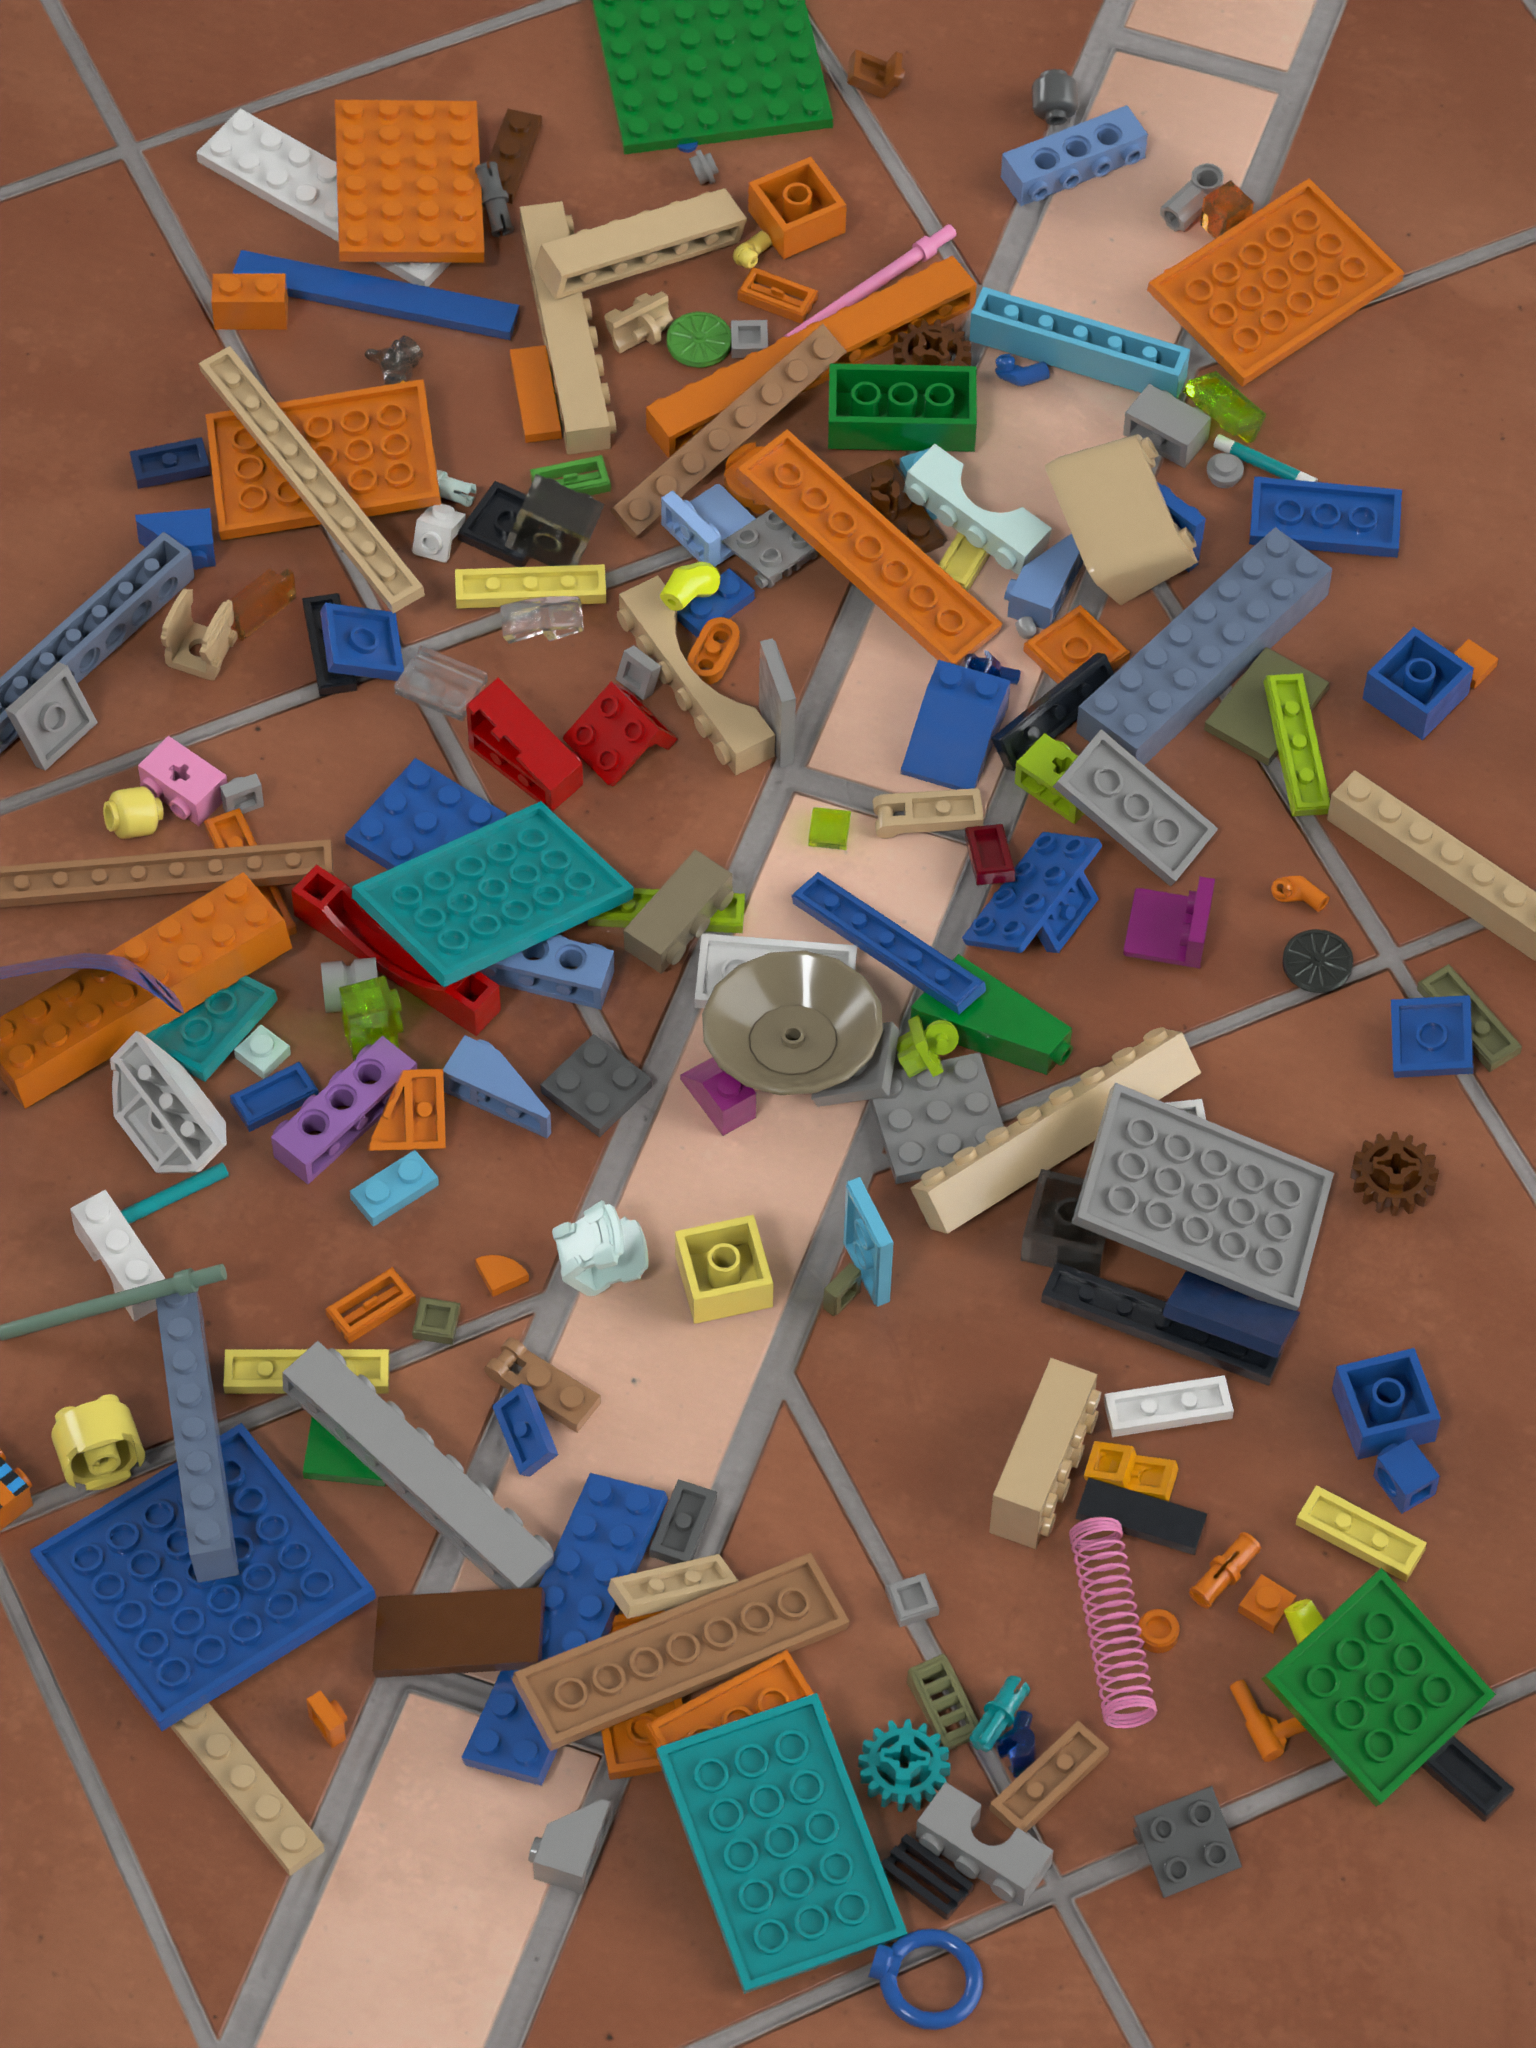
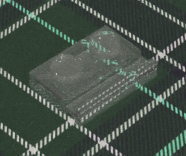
[394,645,488,721]

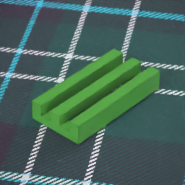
[530,455,611,504]

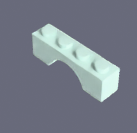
[903,444,1052,575]

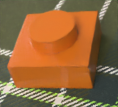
[1238,1574,1297,1634]
[306,1690,347,1748]

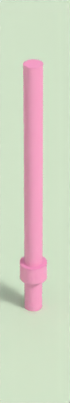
[784,224,956,337]

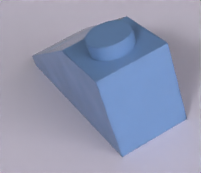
[1004,533,1083,629]
[443,1035,551,1139]

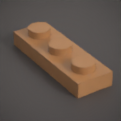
[989,1720,1109,1832]

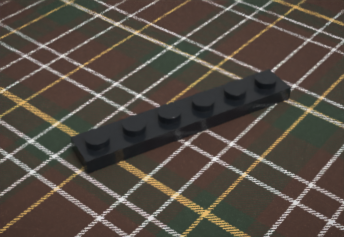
[1041,1262,1284,1386]

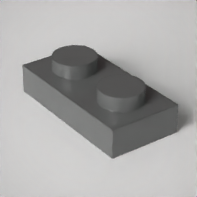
[649,1479,717,1564]

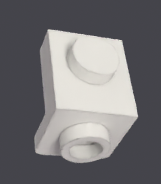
[412,504,466,562]

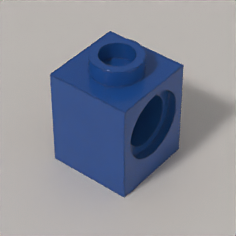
[1373,1438,1440,1514]

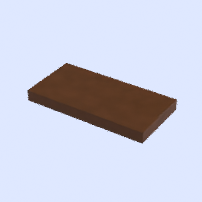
[372,1587,545,1678]

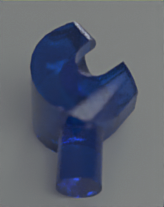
[965,650,1020,685]
[995,1710,1036,1778]

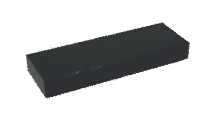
[302,593,357,696]
[1076,1477,1207,1555]

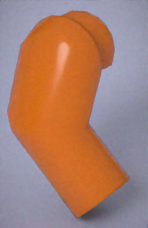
[1271,876,1330,912]

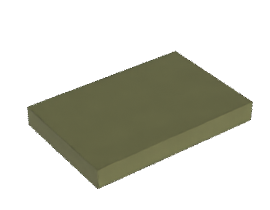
[1204,647,1330,766]

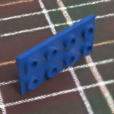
[962,832,1102,953]

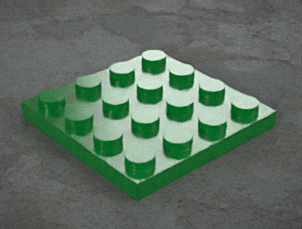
[1261,1568,1496,1807]

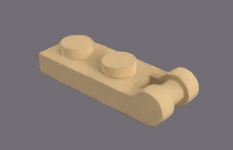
[872,788,984,839]

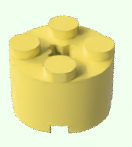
[51,1394,145,1491]

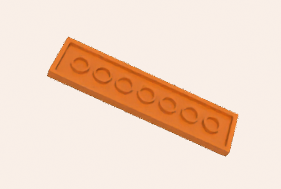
[735,429,1003,665]

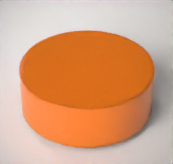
[1137,1609,1180,1653]

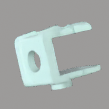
[552,1200,648,1297]

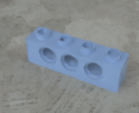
[1001,105,1148,206]
[479,934,614,1010]

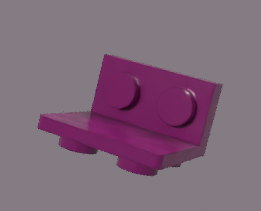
[1123,876,1215,969]

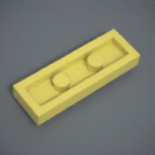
[1296,1485,1427,1582]

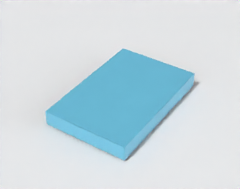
[843,1177,894,1307]

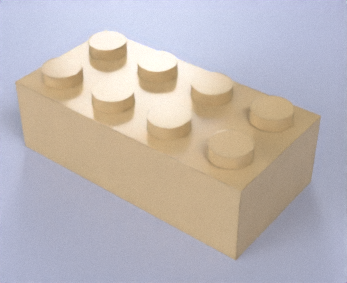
[989,1358,1101,1549]

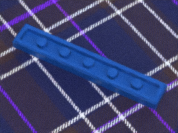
[791,872,986,1015]

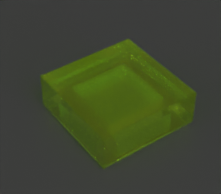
[808,807,851,850]

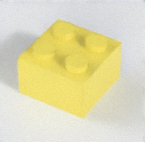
[675,1215,773,1324]

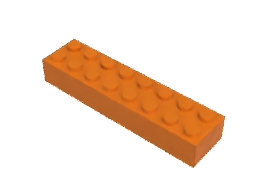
[0,872,292,1109]

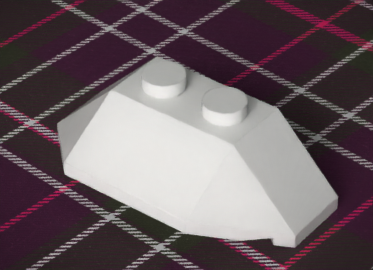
[110,1031,226,1174]

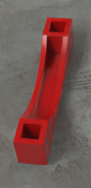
[292,864,501,1036]

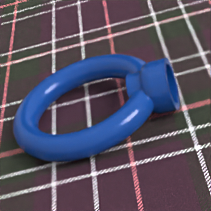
[868,1929,983,2030]

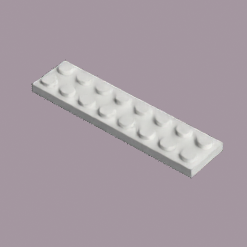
[196,108,451,287]

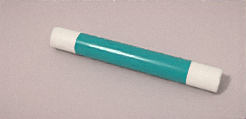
[1213,434,1318,482]

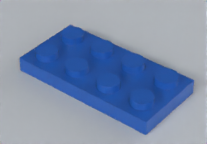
[1249,476,1402,558]

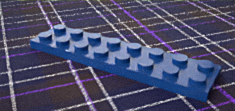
[461,1473,668,1786]

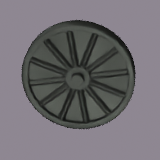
[1282,929,1353,993]

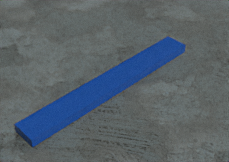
[232,250,520,340]

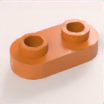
[687,617,740,685]

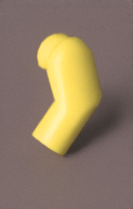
[733,231,772,269]

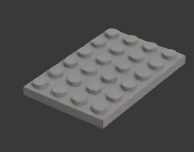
[1072,1083,1334,1311]

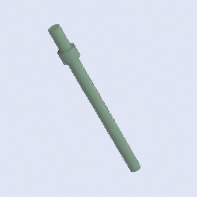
[0,1264,227,1341]

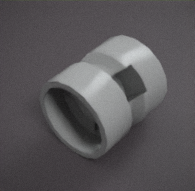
[321,957,381,1013]

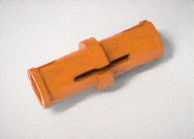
[1189,1532,1261,1609]

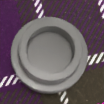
[689,149,719,184]
[1207,453,1244,488]

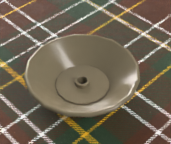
[702,950,883,1095]

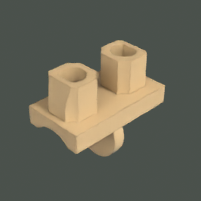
[604,291,674,353]

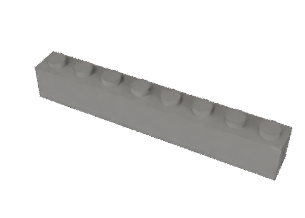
[282,1341,554,1589]

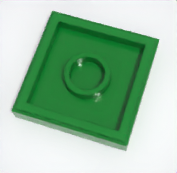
[303,1417,386,1487]

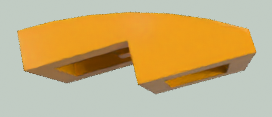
[1083,1441,1179,1502]

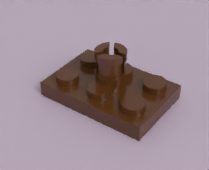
[843,459,944,554]

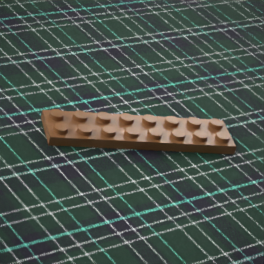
[512,1553,850,1751]

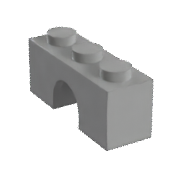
[916,1782,1053,1906]

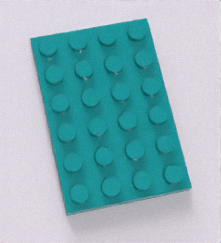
[352,801,634,987]
[655,1693,908,1994]

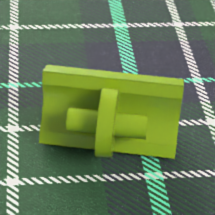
[896,1015,959,1078]

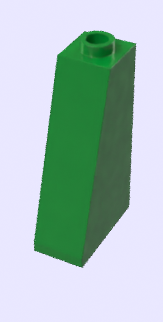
[910,954,1073,1075]

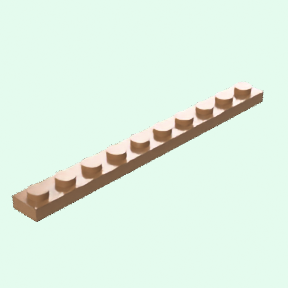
[0,839,334,908]

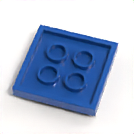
[345,758,507,870]

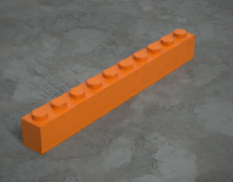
[646,255,977,458]

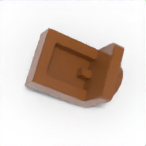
[847,49,905,99]

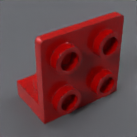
[563,681,678,786]

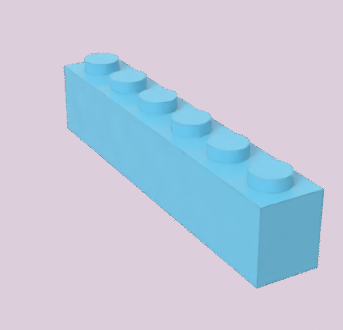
[969,287,1190,399]

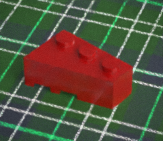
[466,677,583,812]

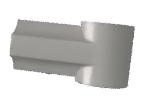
[1160,163,1224,232]

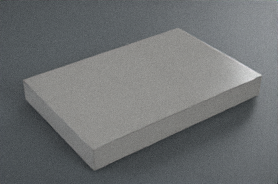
[759,638,796,768]

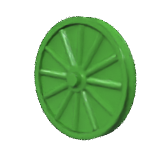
[667,312,731,368]

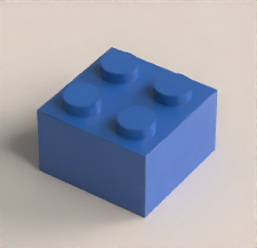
[1363,627,1474,740]
[1332,1348,1441,1460]

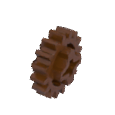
[893,319,972,366]
[1350,1132,1439,1216]

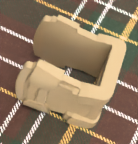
[161,589,237,680]

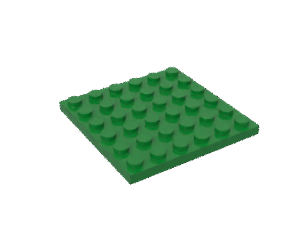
[591,0,833,155]

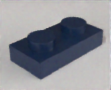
[129,437,210,489]

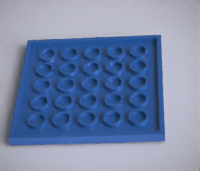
[30,1423,376,1731]

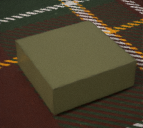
[823,1262,861,1316]
[412,1297,461,1345]

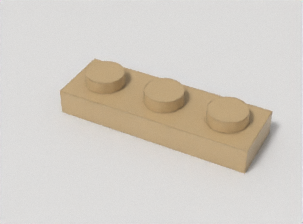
[608,1554,739,1619]

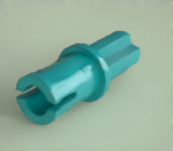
[969,1676,1030,1752]

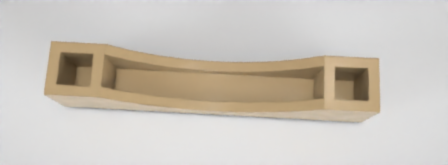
[617,576,775,776]

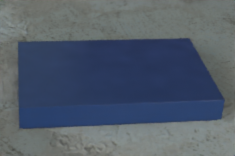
[1162,1270,1300,1358]

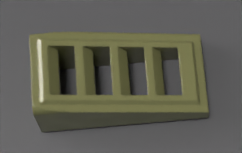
[907,1654,978,1751]

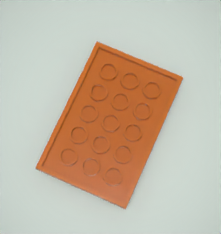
[335,99,484,263]
[1147,178,1405,387]
[206,379,442,540]

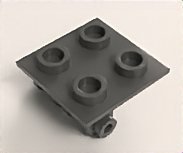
[1133,1786,1242,1898]

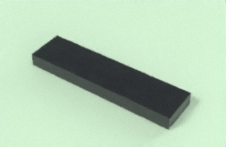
[991,652,1115,771]

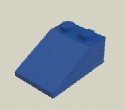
[901,660,1011,790]

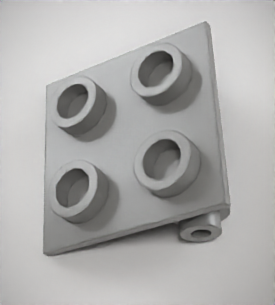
[722,509,818,589]

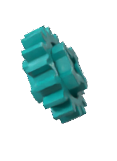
[858,1719,951,1812]

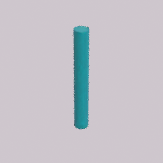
[120,1162,229,1224]

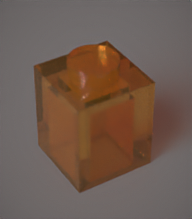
[1200,180,1254,239]

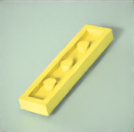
[455,564,606,609]
[223,1349,390,1394]

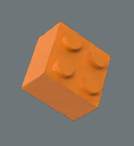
[748,156,847,259]

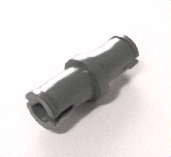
[475,162,514,237]

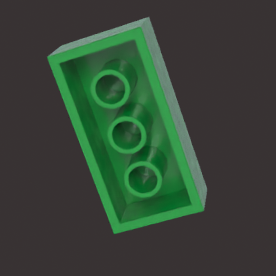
[828,363,977,452]

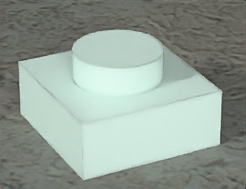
[234,1025,291,1079]

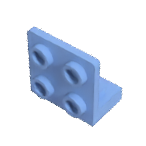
[661,484,756,567]

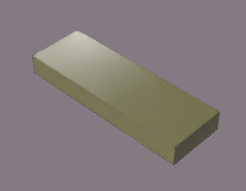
[1417,964,1522,1072]

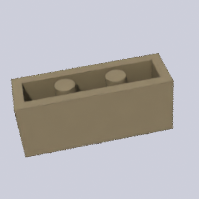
[624,849,734,974]

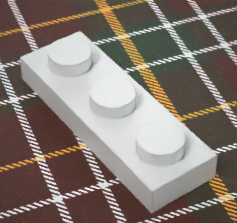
[1104,1375,1234,1437]

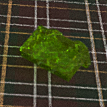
[1183,371,1267,443]

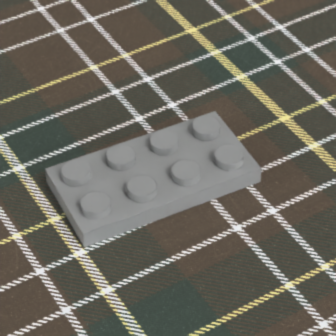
[1053,729,1218,887]

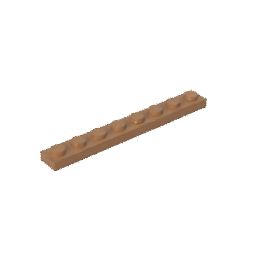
[609,324,847,538]

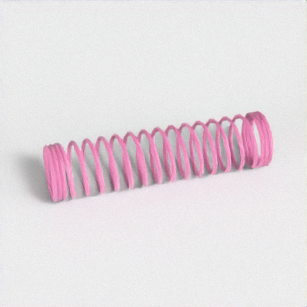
[1069,1517,1157,1728]

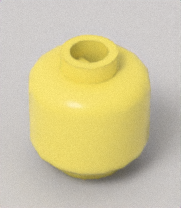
[103,786,164,839]

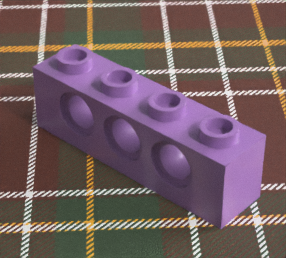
[271,1036,417,1185]

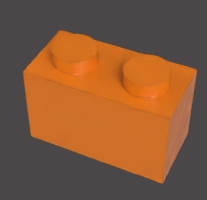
[211,274,288,330]

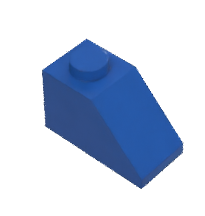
[135,508,216,569]

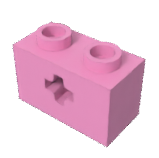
[138,736,227,826]

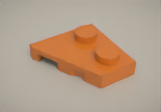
[367,1069,446,1151]

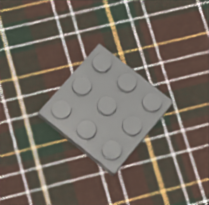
[870,1052,1003,1184]

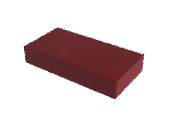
[965,824,1015,885]

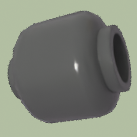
[1032,69,1078,125]

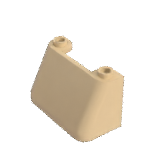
[1045,434,1198,605]

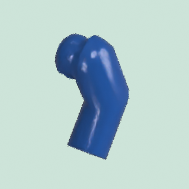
[995,354,1050,387]

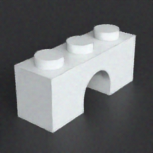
[70,1189,165,1321]

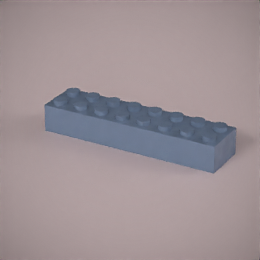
[1076,527,1333,765]

